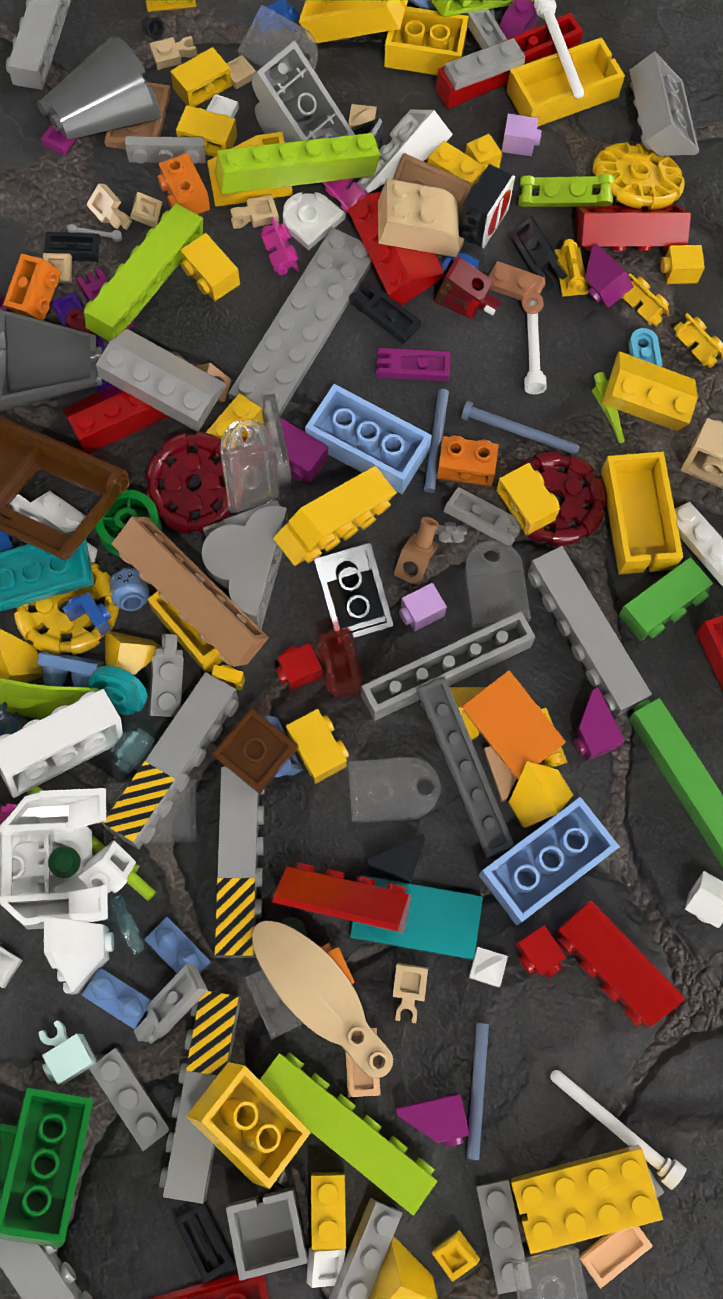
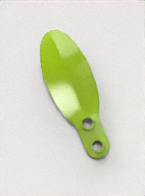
[0,678,100,719]

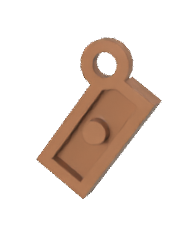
[488,261,546,314]

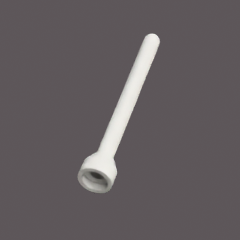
[534,0,584,99]
[524,301,547,394]
[550,1070,687,1190]

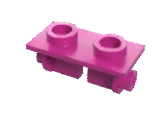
[322,179,367,215]
[261,216,300,275]

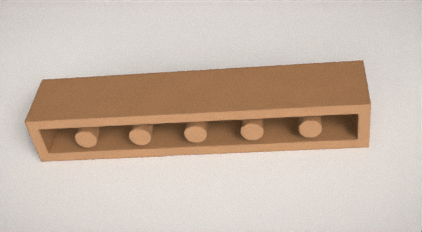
[112,517,269,667]

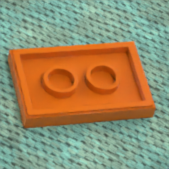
[461,670,566,780]

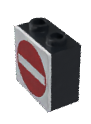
[459,164,515,248]

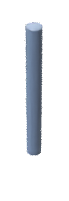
[424,389,449,493]
[466,1023,489,1160]

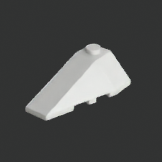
[357,109,453,193]
[44,917,114,995]

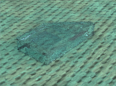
[111,895,145,955]

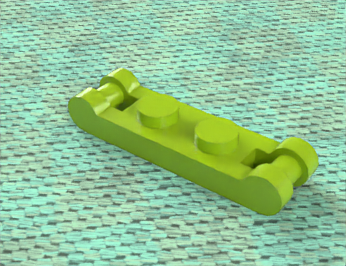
[518,174,615,207]

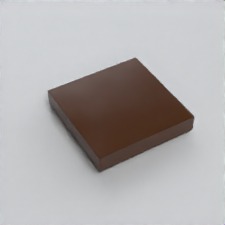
[212,708,299,795]

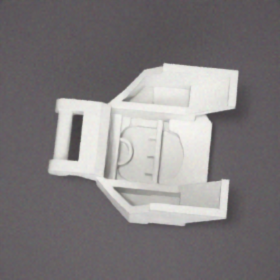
[0,788,108,930]

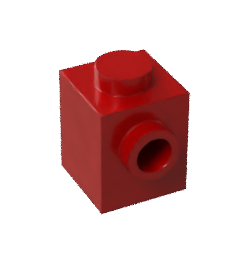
[275,643,323,691]
[515,925,567,978]

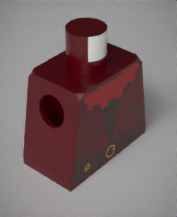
[434,256,501,319]

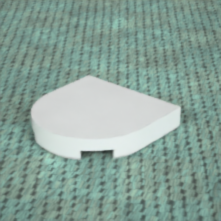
[282,192,346,250]

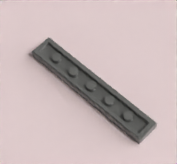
[416,676,515,858]

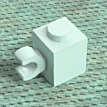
[39,1021,97,1085]

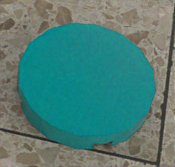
[88,665,148,715]

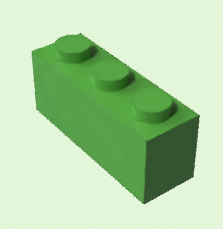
[619,557,714,641]

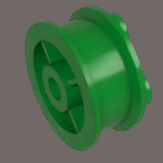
[95,490,162,557]

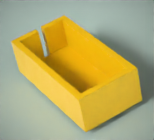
[299,0,408,44]
[506,37,625,127]
[601,451,683,575]
[273,466,397,566]
[511,1145,663,1254]

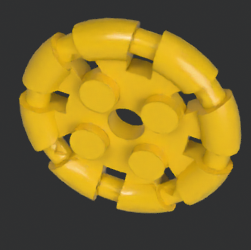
[593,143,685,210]
[14,562,119,656]

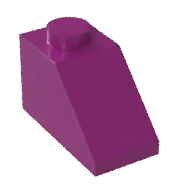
[499,0,538,39]
[585,243,634,308]
[278,418,328,484]
[573,688,625,761]
[395,1093,470,1147]

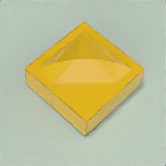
[212,665,245,690]
[432,1230,480,1282]

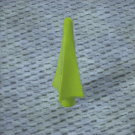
[591,372,625,444]

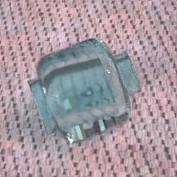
[111,727,156,774]

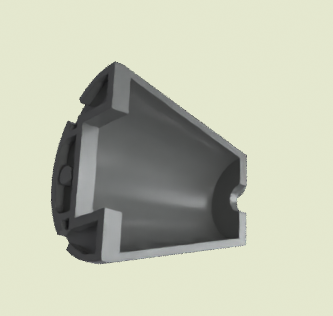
[37,36,161,140]
[0,310,102,411]

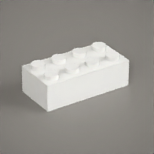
[0,689,123,798]

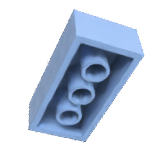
[305,384,432,494]
[479,797,620,926]

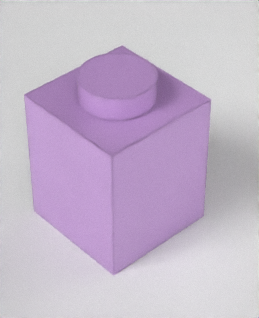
[502,114,542,156]
[399,583,447,632]

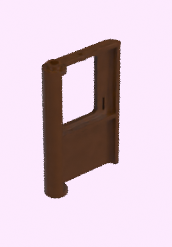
[0,415,130,560]

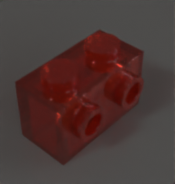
[318,628,364,699]

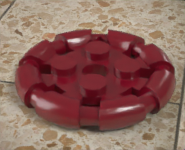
[145,432,244,534]
[507,451,607,546]

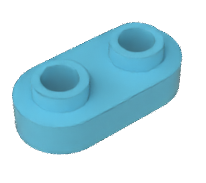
[629,328,662,367]

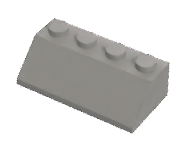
[629,51,699,156]
[96,329,226,432]

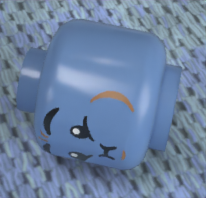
[109,568,149,611]

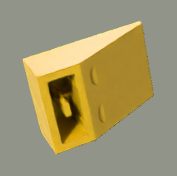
[207,132,292,207]

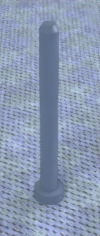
[461,400,580,454]

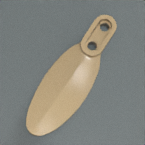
[252,921,393,1078]

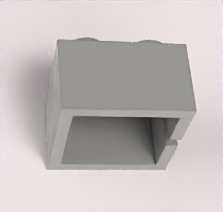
[226,1187,308,1281]

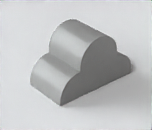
[252,40,355,143]
[202,506,288,630]

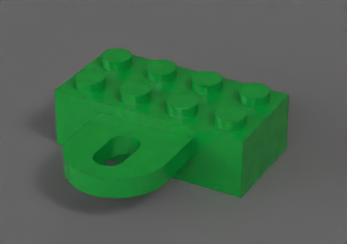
[0,1088,93,1248]

